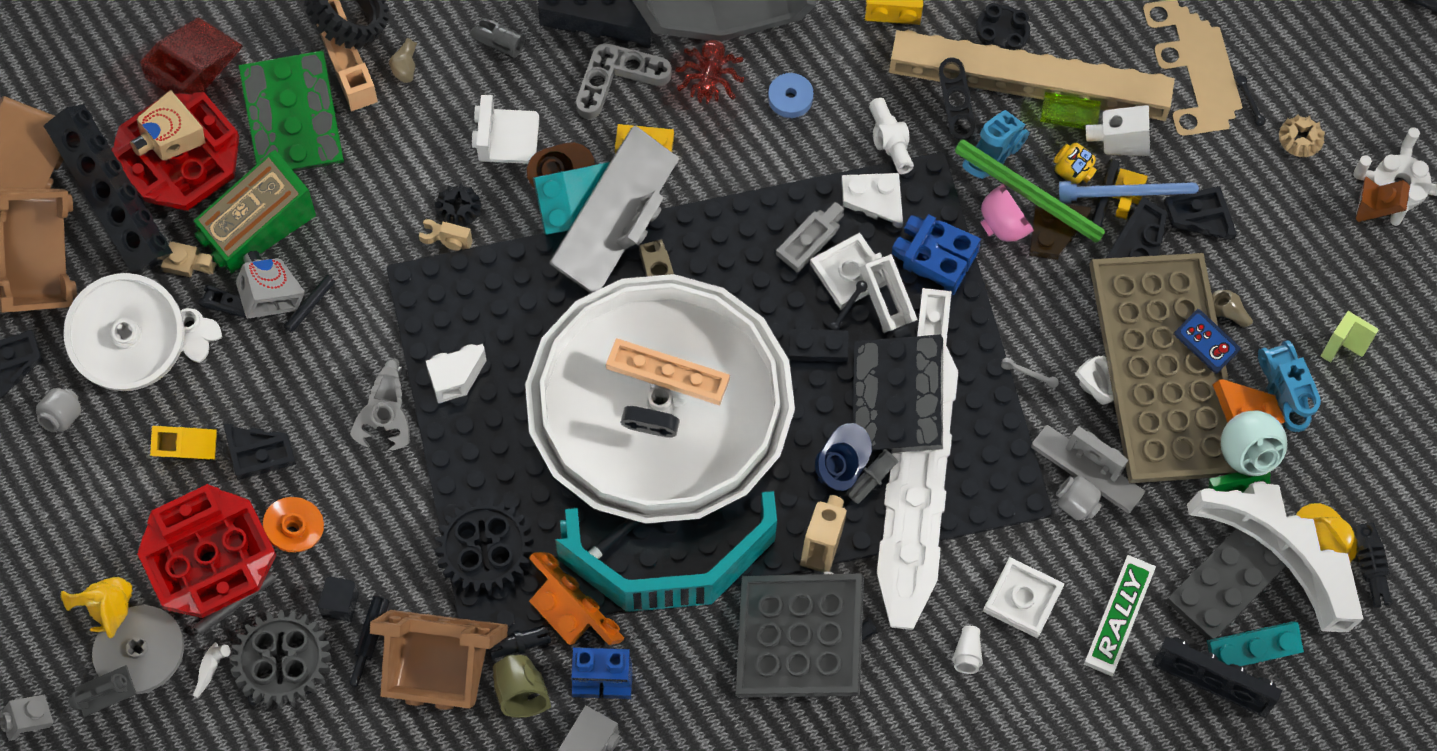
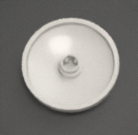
[64,273,185,391]

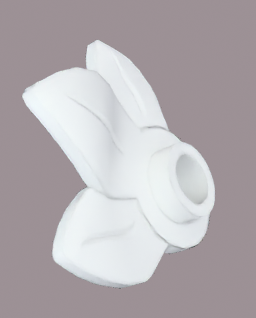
[181,308,222,363]

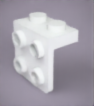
[472,95,539,164]

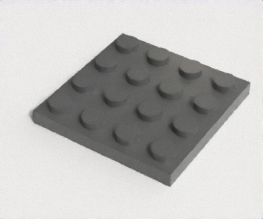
[736,573,864,697]

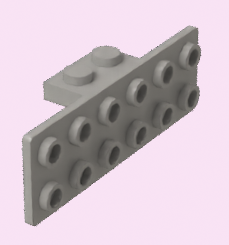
[550,126,679,293]

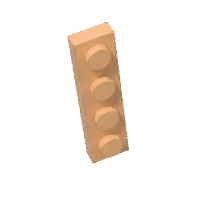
[606,338,730,406]

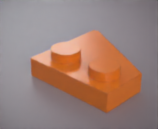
[1212,379,1285,425]

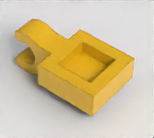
[1113,168,1148,219]

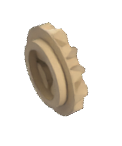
[1279,114,1325,157]

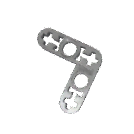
[576,43,672,119]

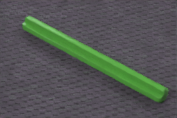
[955,140,1105,243]

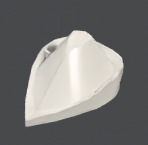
[1075,356,1114,405]

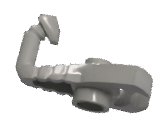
[350,358,410,450]

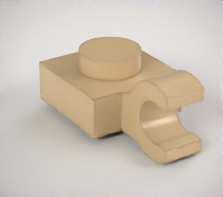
[419,219,472,251]
[161,241,216,277]

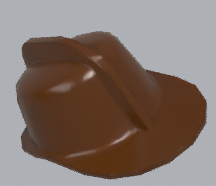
[526,142,595,189]

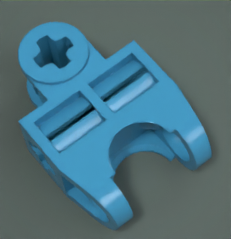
[962,110,1030,179]
[1258,340,1321,432]

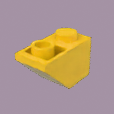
[150,426,217,460]

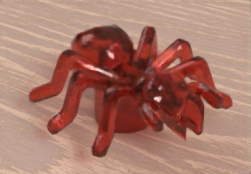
[675,40,744,104]

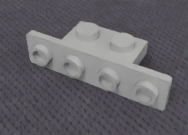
[1031,425,1145,513]

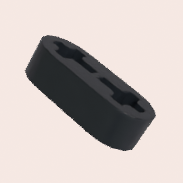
[620,406,680,438]

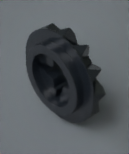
[435,183,481,227]

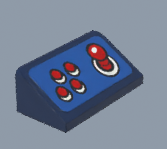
[1173,309,1241,374]

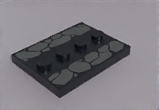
[853,334,943,454]

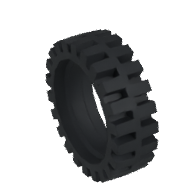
[304,0,389,49]

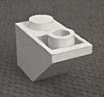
[426,344,486,404]

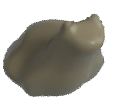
[389,38,417,83]
[1212,290,1253,328]

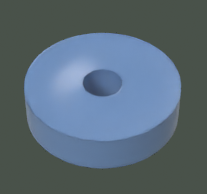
[768,73,813,118]

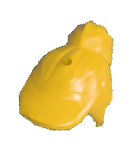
[60,577,133,638]

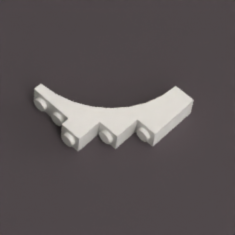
[1187,481,1363,632]

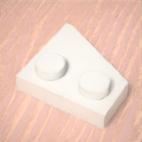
[841,173,903,228]

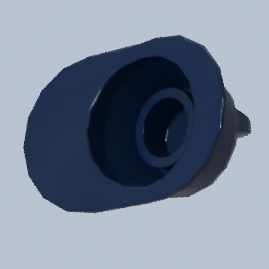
[815,423,872,491]

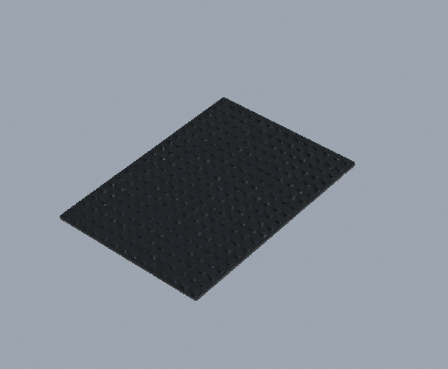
[387,152,1052,636]

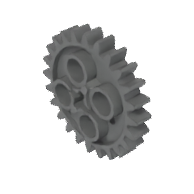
[230,610,332,709]

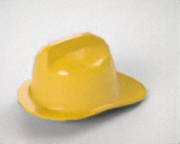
[1296,503,1357,562]

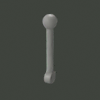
[1001,358,1059,388]

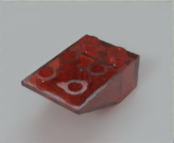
[140,17,243,95]

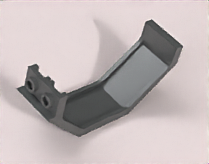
[633,0,816,42]

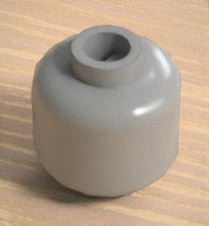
[36,388,81,432]
[1056,476,1102,520]

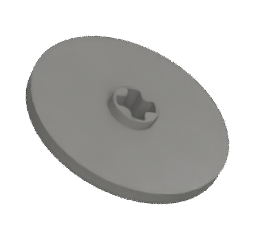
[92,605,184,694]

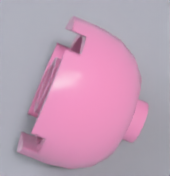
[980,184,1034,242]

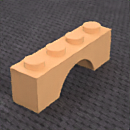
[316,0,378,111]

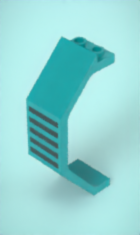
[555,492,777,612]

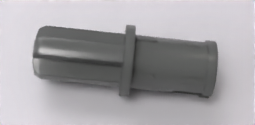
[847,449,899,504]

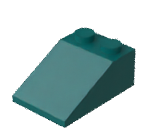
[533,162,610,235]

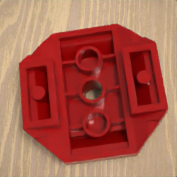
[112,92,239,211]
[137,484,276,618]

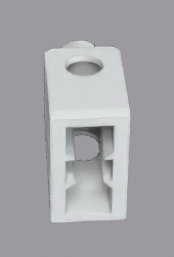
[1086,105,1150,156]

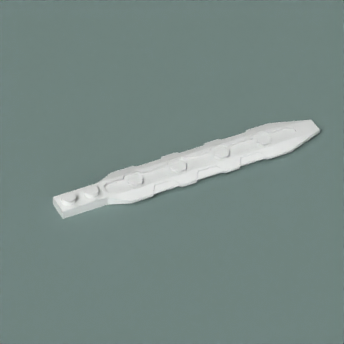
[877,288,958,630]

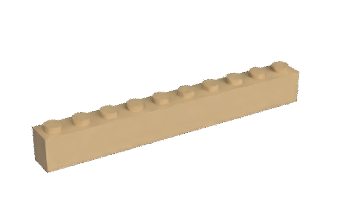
[889,30,1175,121]

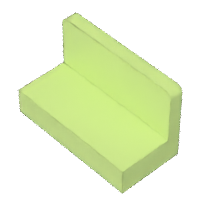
[1320,311,1379,363]

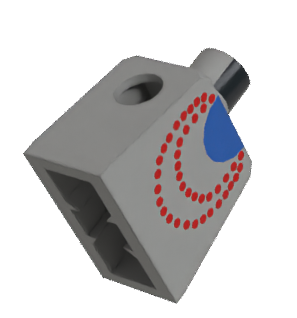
[236,251,305,319]

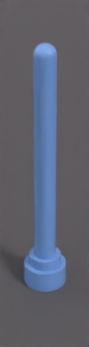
[1059,181,1199,204]

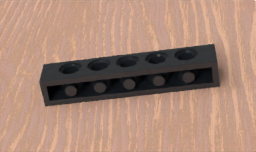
[44,104,173,274]

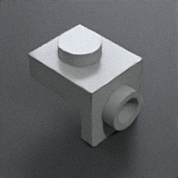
[0,694,54,741]

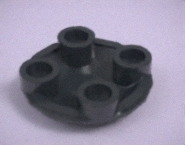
[976,3,1030,50]

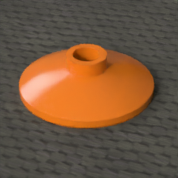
[263,497,324,553]

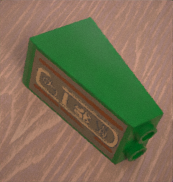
[194,150,316,274]

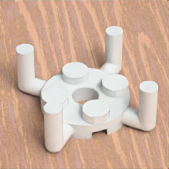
[1353,128,1437,226]

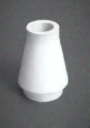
[952,626,983,674]

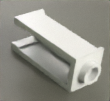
[858,253,918,333]

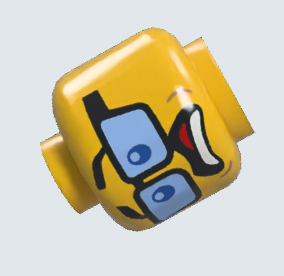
[1053,143,1097,184]

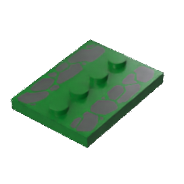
[239,51,344,171]

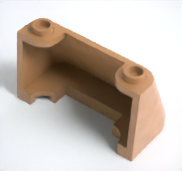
[0,188,77,313]

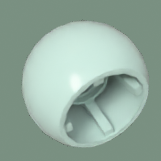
[1221,410,1287,476]

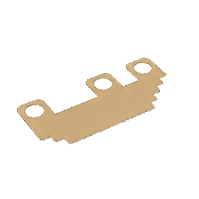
[1143,0,1243,136]

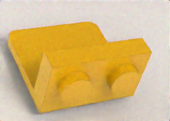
[865,0,923,25]

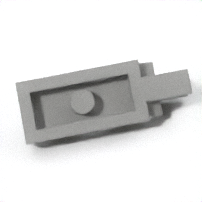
[776,202,844,272]

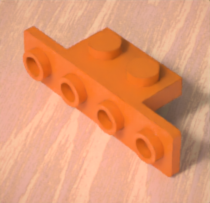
[529,552,624,645]

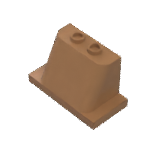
[370,610,508,710]

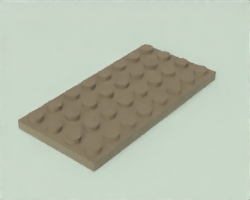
[1089,253,1237,483]

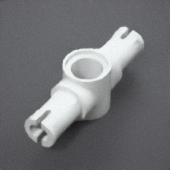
[869,98,914,174]

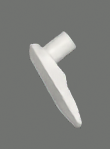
[193,642,231,698]

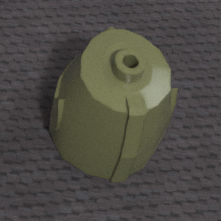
[493,654,551,718]

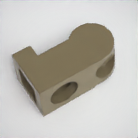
[639,240,674,277]

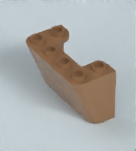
[0,96,64,189]

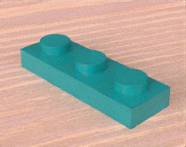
[1207,621,1304,666]

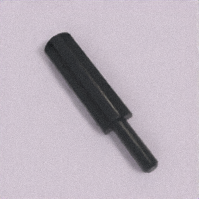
[349,596,390,687]

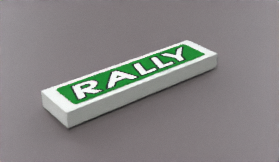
[1084,555,1156,676]

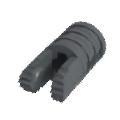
[470,17,525,58]

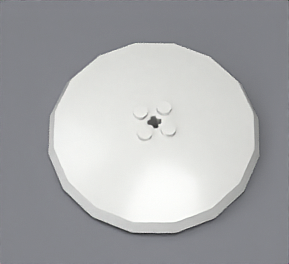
[525,274,795,524]

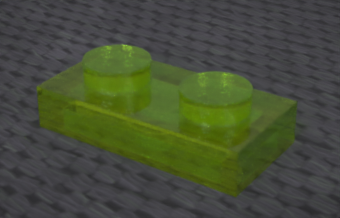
[1040,92,1101,129]

